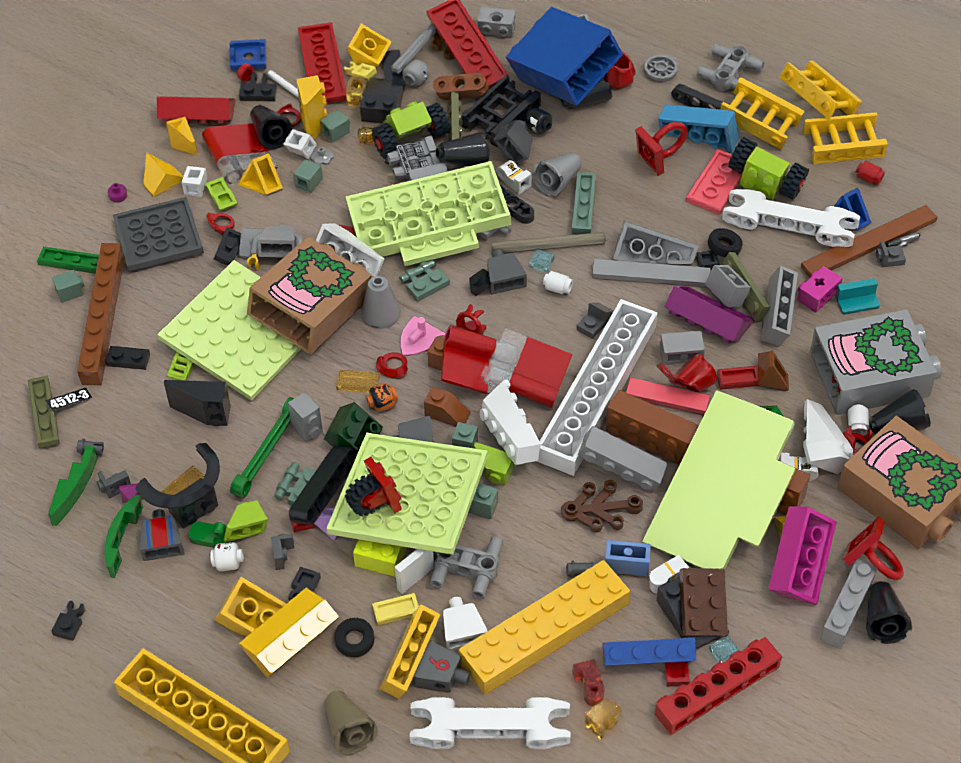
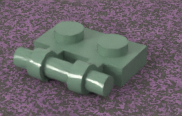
[399,260,450,302]
[275,462,316,505]

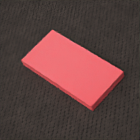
[686,149,742,215]

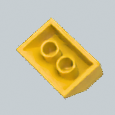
[296,75,328,140]

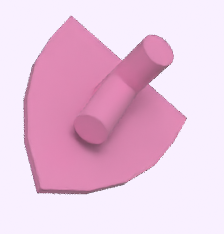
[400,316,445,356]

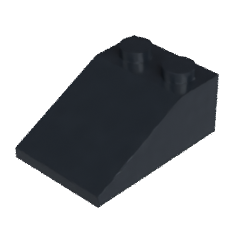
[360,78,405,123]
[164,380,231,426]
[656,577,729,650]

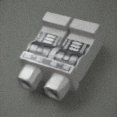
[387,136,442,182]

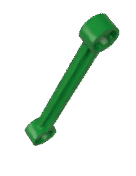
[230,397,295,498]

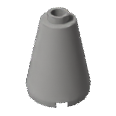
[532,153,582,196]
[361,276,400,329]

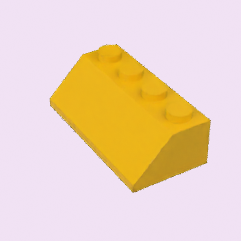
[239,588,339,678]

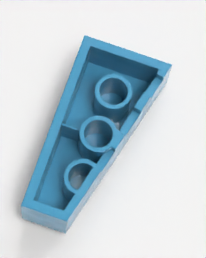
[658,105,739,153]

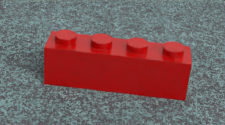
[157,96,235,124]

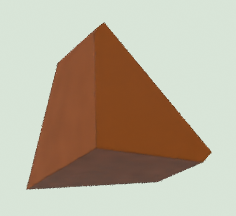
[758,350,789,391]

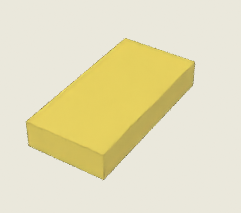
[372,593,419,626]

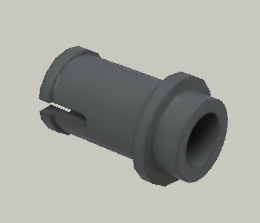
[77,439,104,455]
[566,561,594,578]

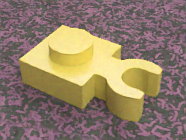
[344,62,377,82]

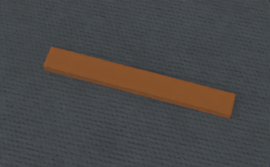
[801,205,938,277]

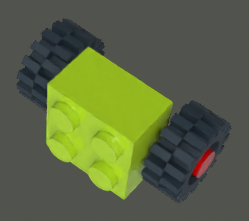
[372,101,450,159]
[728,137,809,201]

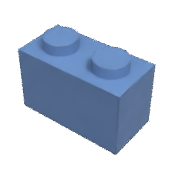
[605,540,651,576]

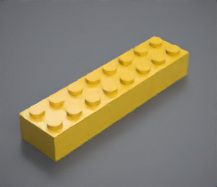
[459,560,630,695]
[114,648,290,763]

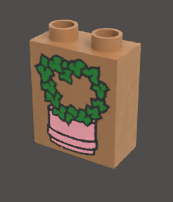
[247,236,371,355]
[837,416,961,549]

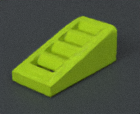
[167,351,195,380]

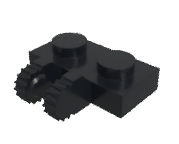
[239,73,277,102]

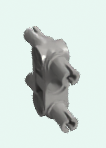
[696,43,765,92]
[430,531,503,599]

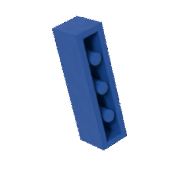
[602,638,696,665]

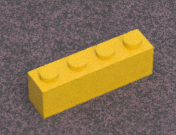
[379,605,441,699]

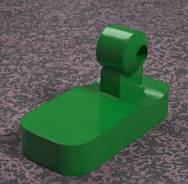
[188,522,232,548]

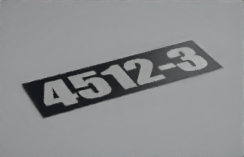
[45,388,92,411]

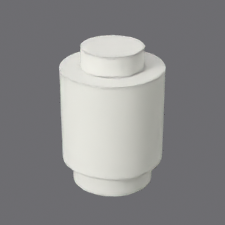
[543,271,573,295]
[848,404,869,436]

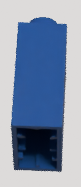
[506,6,623,106]

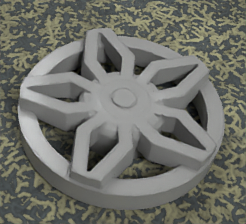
[644,55,678,82]

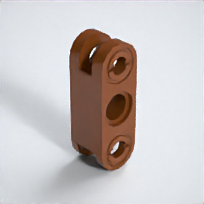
[433,73,489,100]

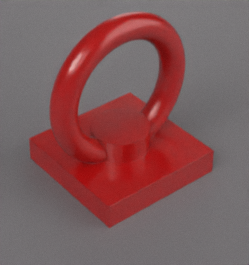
[635,122,687,176]
[843,516,904,581]

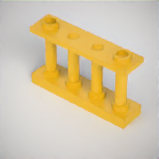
[779,61,862,119]
[720,77,805,150]
[803,112,888,164]

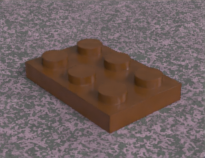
[680,568,728,636]

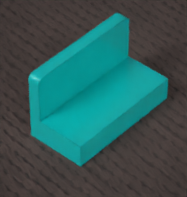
[835,278,880,315]

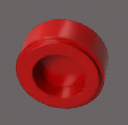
[237,63,254,82]

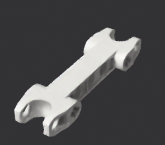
[722,189,860,247]
[410,698,571,749]

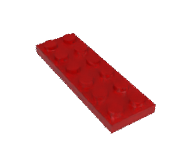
[426,0,509,89]
[298,22,348,103]

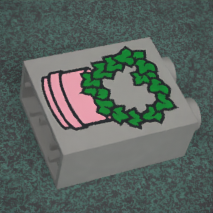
[810,310,941,415]

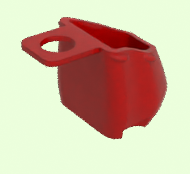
[604,52,636,90]
[656,354,717,392]

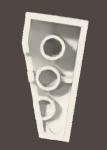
[316,223,384,276]
[803,399,854,474]

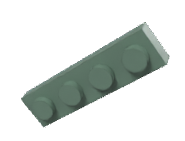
[572,172,596,234]

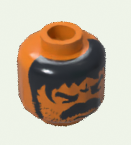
[366,383,398,412]

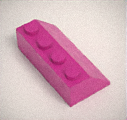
[768,506,837,605]

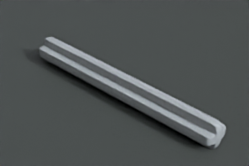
[392,22,437,74]

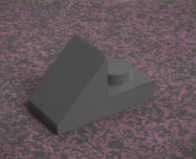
[577,303,614,339]

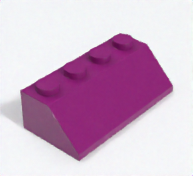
[664,285,754,343]

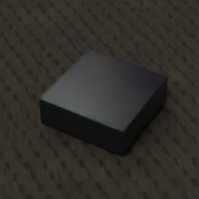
[696,251,720,270]

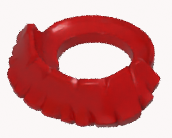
[277,104,301,127]
[206,213,235,236]
[376,352,408,378]

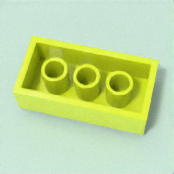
[353,539,407,577]

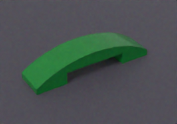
[105,495,143,578]

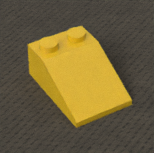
[214,577,286,637]

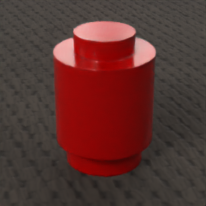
[856,160,885,185]

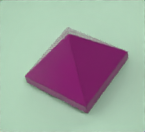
[119,483,143,503]

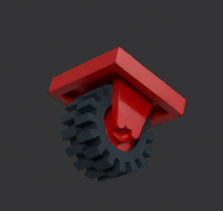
[345,457,402,516]

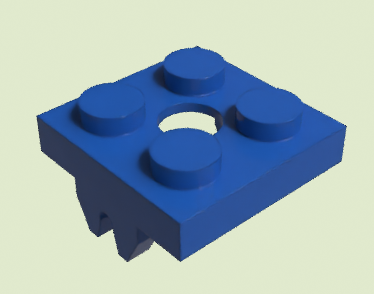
[229,39,266,71]

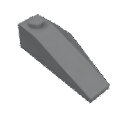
[613,220,698,264]

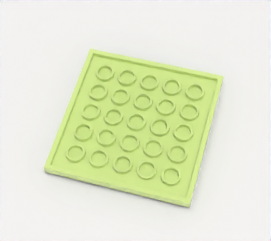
[157,260,301,401]
[326,433,488,555]

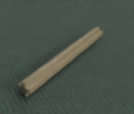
[492,232,606,253]

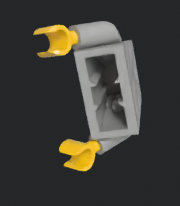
[247,224,303,270]

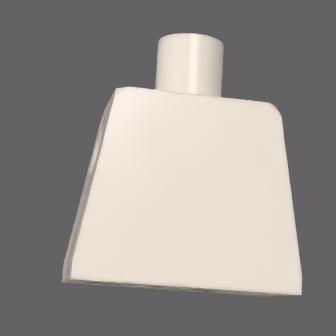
[443,597,488,651]

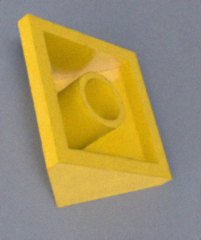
[347,23,392,67]

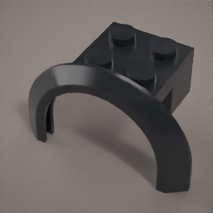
[135,443,220,528]

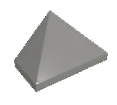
[239,227,264,259]

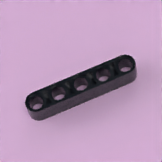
[289,445,358,525]

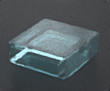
[529,249,554,272]
[709,636,740,663]

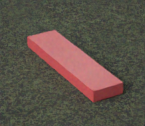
[626,378,710,415]

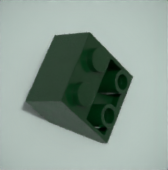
[324,402,383,453]

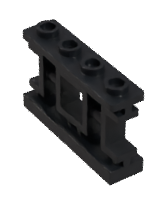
[462,75,541,147]

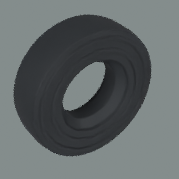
[707,228,743,258]
[334,618,375,658]

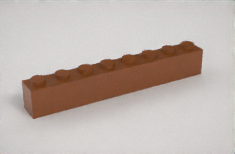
[77,243,125,385]

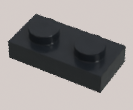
[213,227,241,266]
[105,346,150,370]

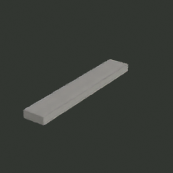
[593,259,710,287]

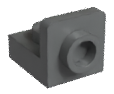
[876,241,906,267]
[96,470,131,499]
[271,534,295,570]

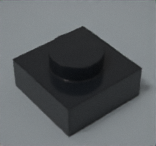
[469,269,490,296]

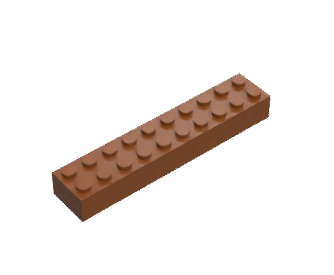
[606,390,810,514]

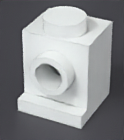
[284,129,317,159]
[182,166,207,197]

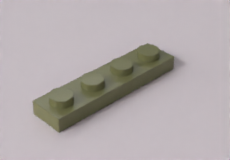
[448,92,462,141]
[721,252,770,321]
[28,375,60,448]

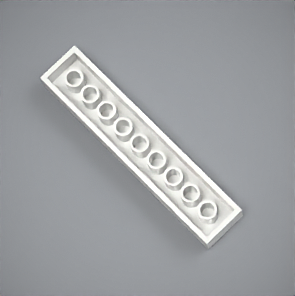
[537,299,658,476]

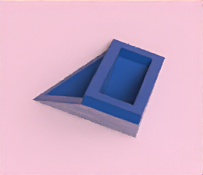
[834,188,872,230]

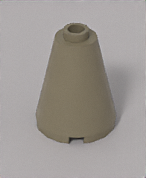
[324,691,378,755]

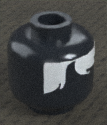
[525,107,552,134]

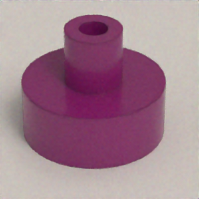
[108,183,127,203]

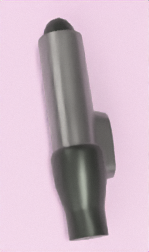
[886,232,921,247]

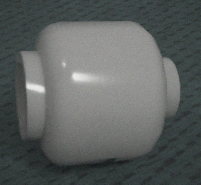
[403,60,429,87]

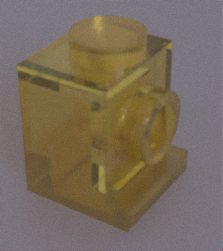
[346,77,368,106]
[585,697,622,740]

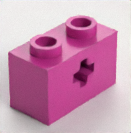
[797,266,843,313]

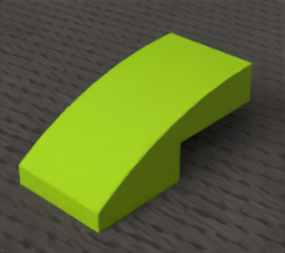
[205,177,238,211]

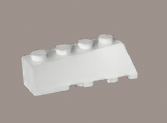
[480,380,541,465]

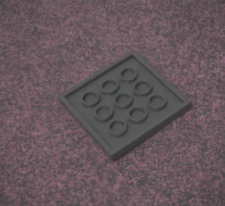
[113,197,204,272]

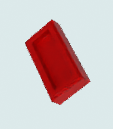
[717,366,760,390]

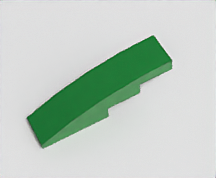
[48,446,98,526]

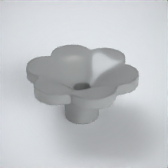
[310,147,334,165]

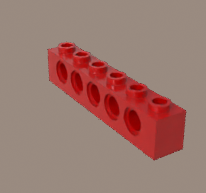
[655,637,782,735]

